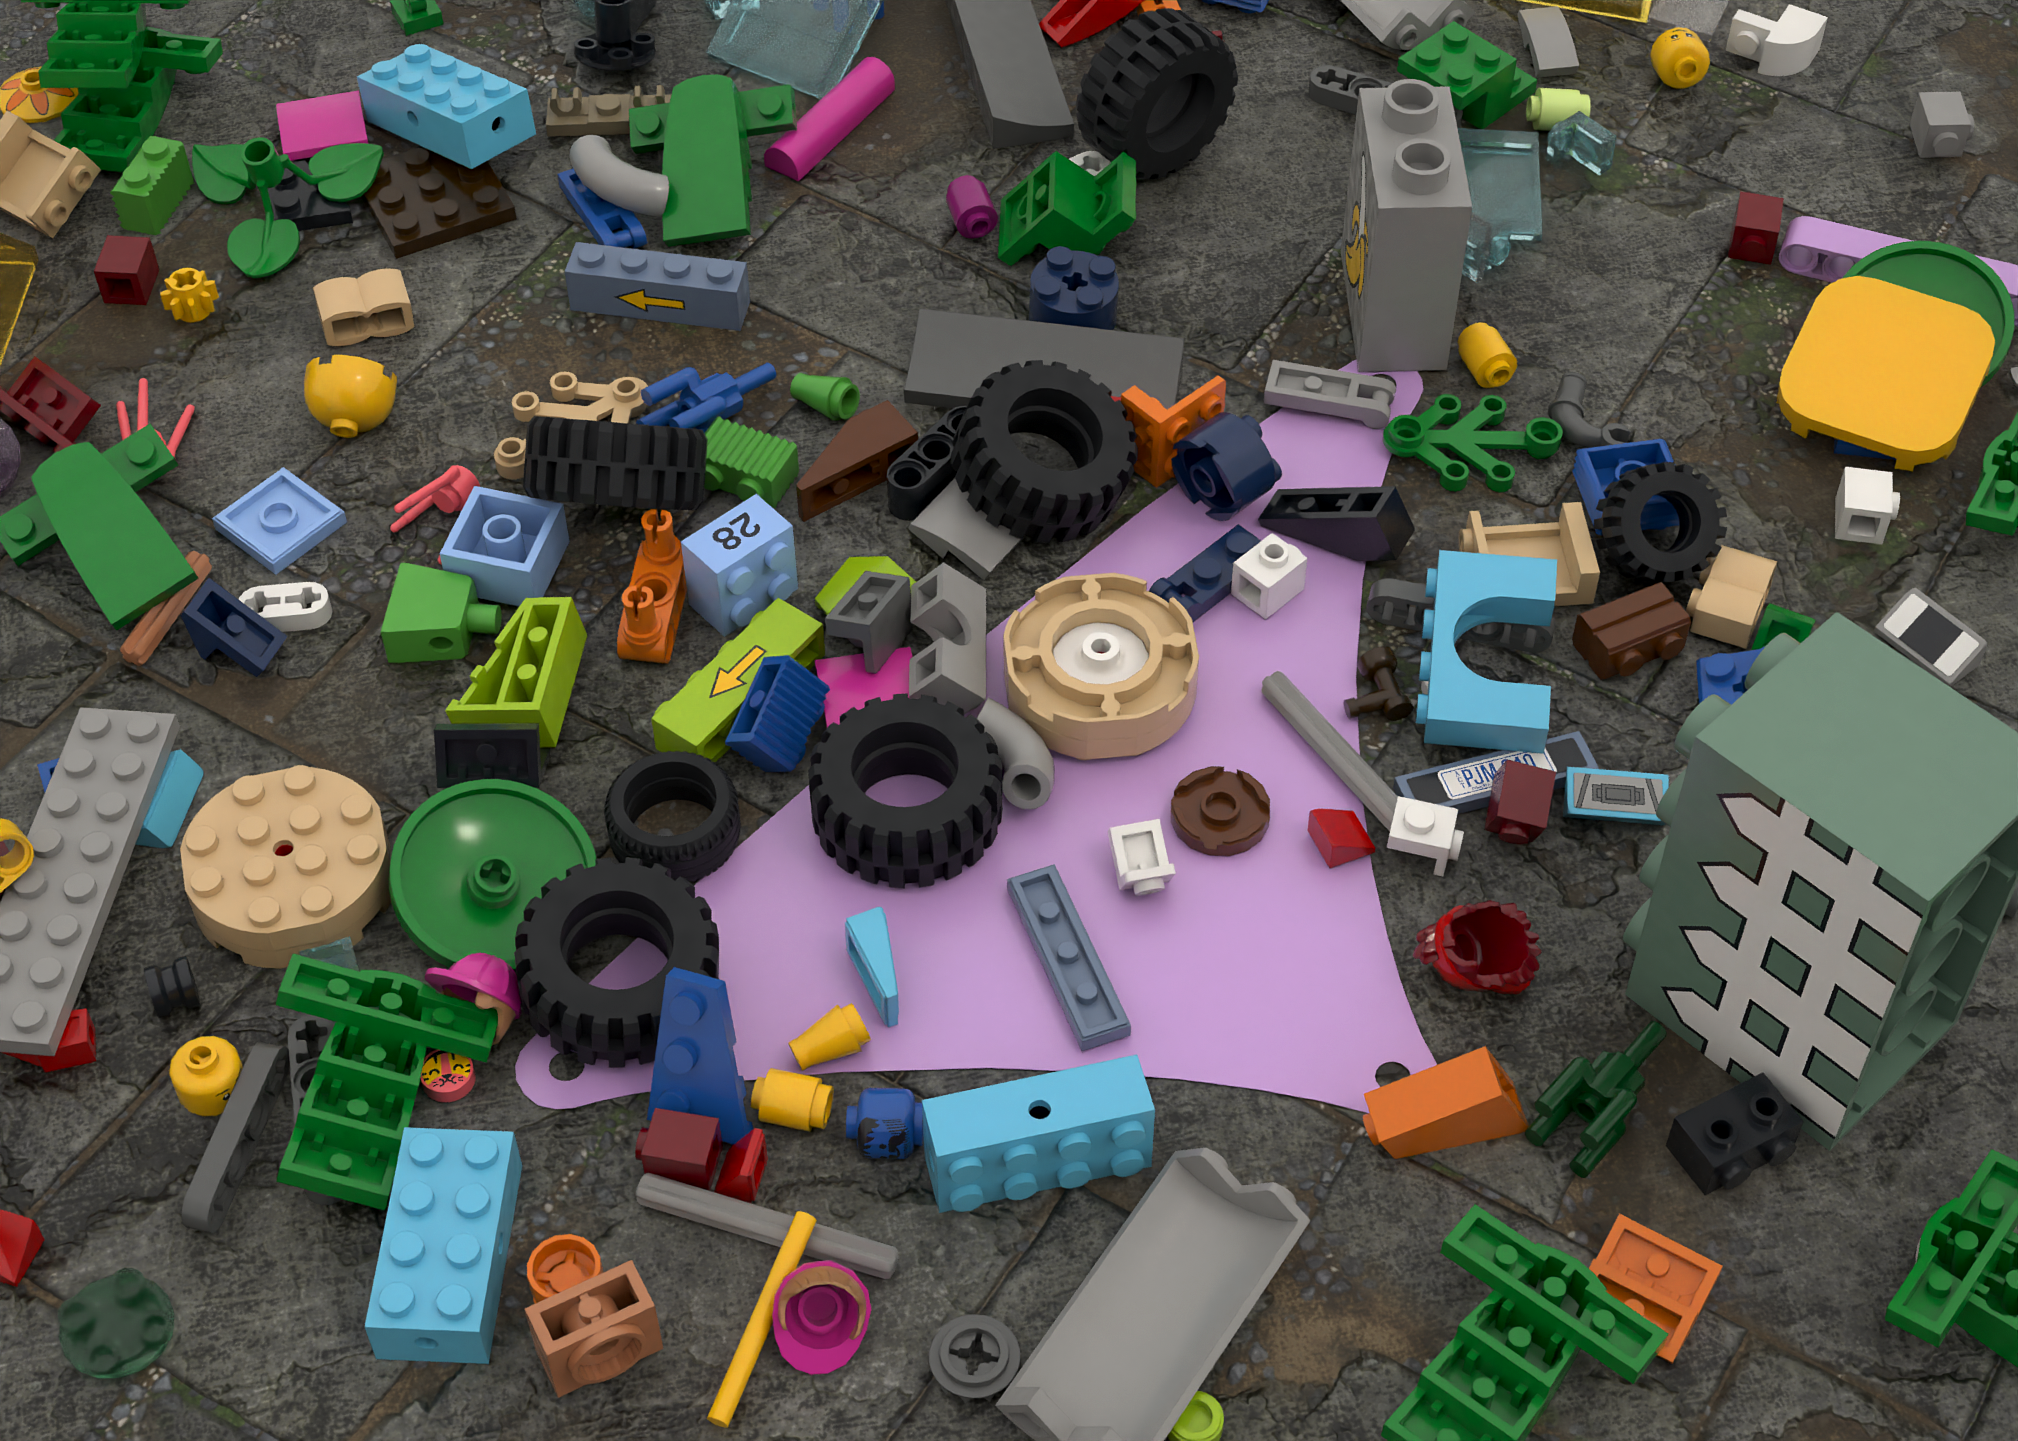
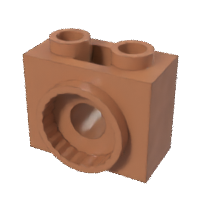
[525,1260,663,1398]

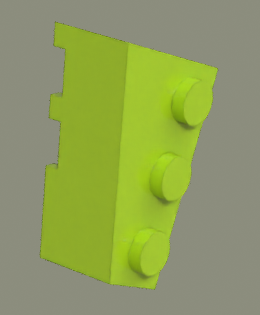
[445,597,587,748]

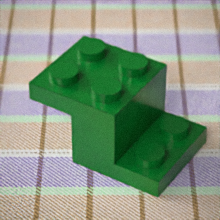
[1397,21,1537,130]
[998,151,1137,266]

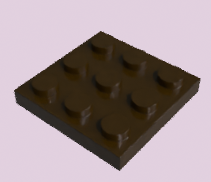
[362,146,517,259]

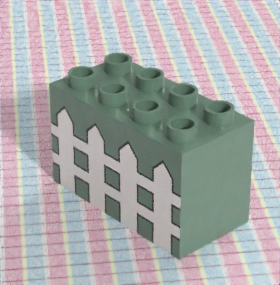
[1623,612,2018,1151]

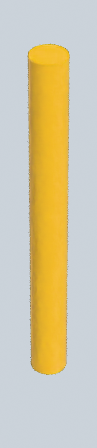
[707,1211,817,1428]

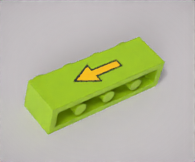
[651,598,825,762]

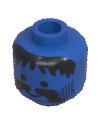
[846,1088,924,1159]

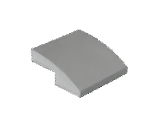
[908,478,1026,580]

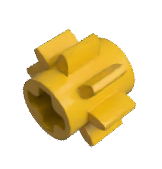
[160,268,219,323]

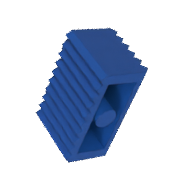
[725,655,830,772]

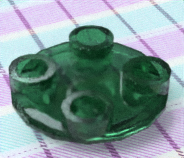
[58,1268,175,1379]

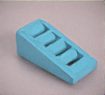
[845,907,899,1028]

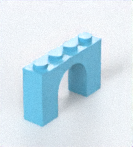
[1416,550,1557,754]

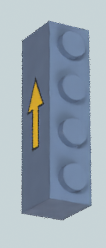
[565,242,750,331]

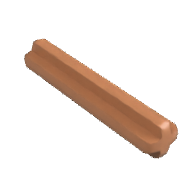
[120,551,212,666]

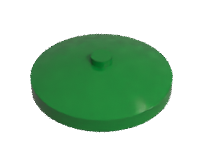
[1843,241,2015,388]
[389,779,597,973]

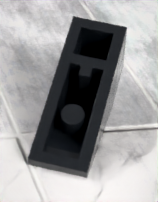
[1258,486,1415,561]

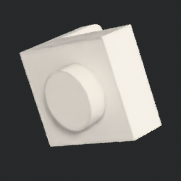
[1387,796,1464,877]
[1107,819,1176,896]

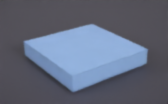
[212,467,347,575]

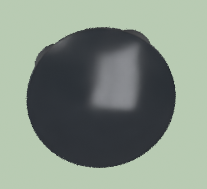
[574,33,656,71]

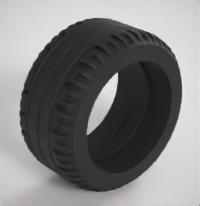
[604,751,741,882]

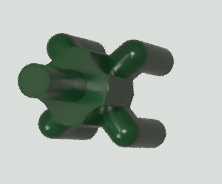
[1525,1021,1667,1178]

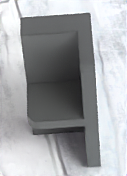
[825,571,914,674]

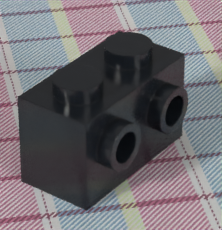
[1666,1072,1804,1195]

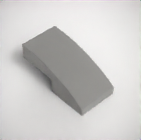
[1517,6,1579,78]

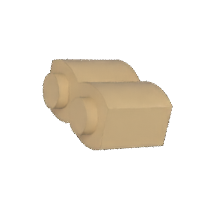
[313,268,415,346]
[1686,545,1777,649]

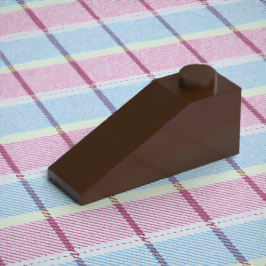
[796,400,918,522]

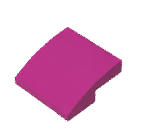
[276,90,369,161]
[814,647,913,729]

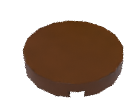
[1170,766,1270,856]

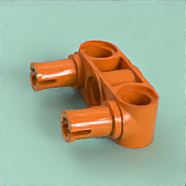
[617,509,687,664]

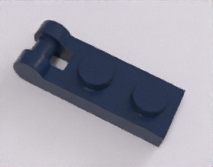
[1149,524,1261,622]

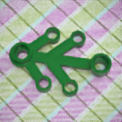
[1383,394,1563,492]

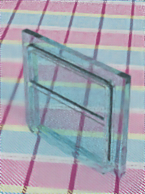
[706,0,883,99]
[1458,128,1542,241]

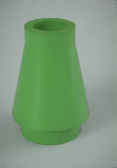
[790,373,860,421]

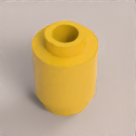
[1458,322,1517,388]
[751,1068,834,1132]

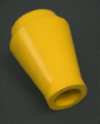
[788,1003,871,1071]

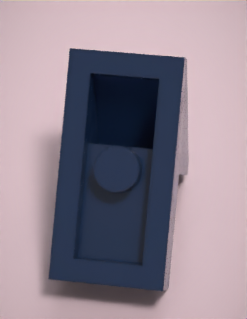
[180,578,288,677]

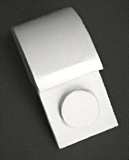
[1726,4,1828,76]

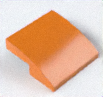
[1589,1213,1723,1364]

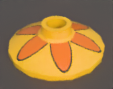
[0,67,79,123]

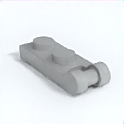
[1263,360,1396,429]

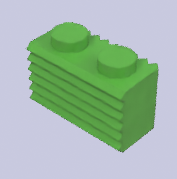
[110,136,194,235]
[704,416,799,508]

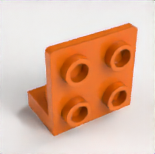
[1121,375,1226,488]

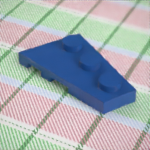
[647,967,753,1144]

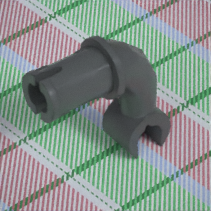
[1548,372,1631,448]

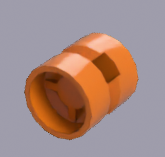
[527,1234,604,1304]

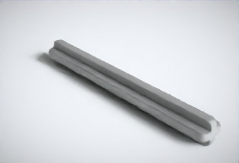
[1261,671,1398,831]
[636,1173,898,1279]

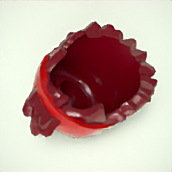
[1413,900,1542,994]

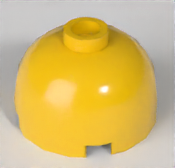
[304,355,397,438]

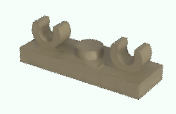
[546,85,672,137]

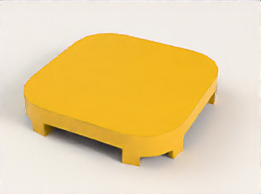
[1776,276,1995,471]

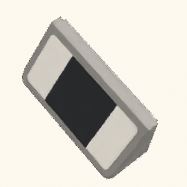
[1874,588,1987,687]

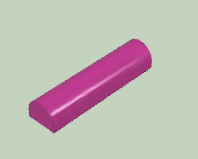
[764,57,895,181]

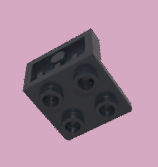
[434,723,551,788]

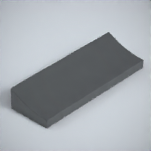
[945,0,1074,149]
[904,308,1184,409]

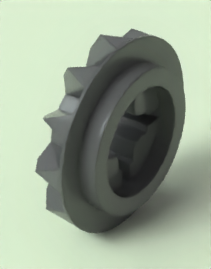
[929,1314,1020,1403]

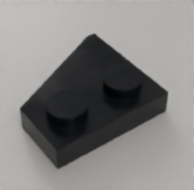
[268,160,353,231]

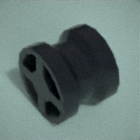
[144,955,201,1018]

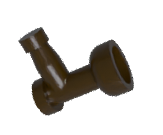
[1343,646,1414,721]

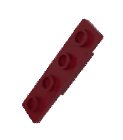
[0,356,101,453]

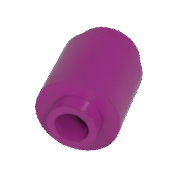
[946,175,998,238]

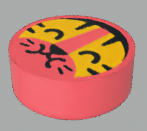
[420,1049,476,1102]

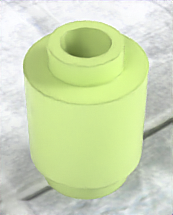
[1526,88,1590,132]

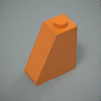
[1363,1046,1529,1159]

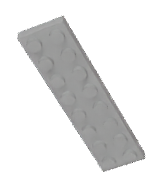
[0,707,180,1056]

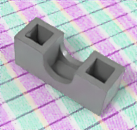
[909,562,986,714]

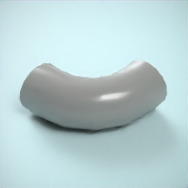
[569,135,669,217]
[976,697,1055,809]

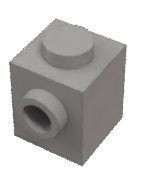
[1909,91,1974,158]

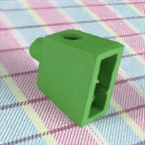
[381,563,502,663]

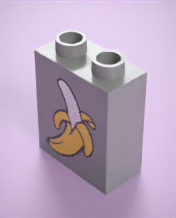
[1341,79,1472,372]

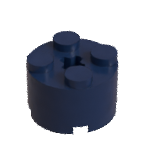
[1029,246,1119,330]
[1171,412,1282,521]

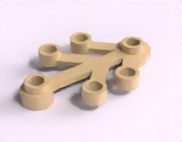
[494,371,648,480]

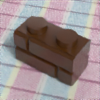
[1572,582,1691,680]

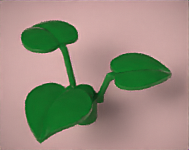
[192,137,384,278]

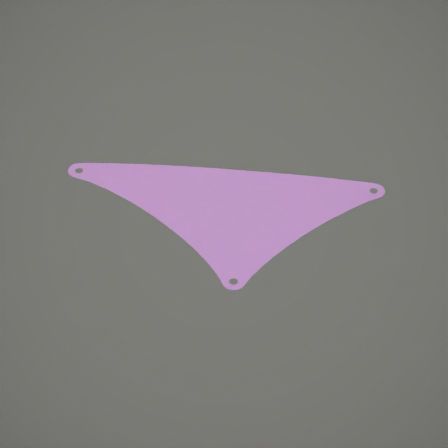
[515,360,1437,1113]

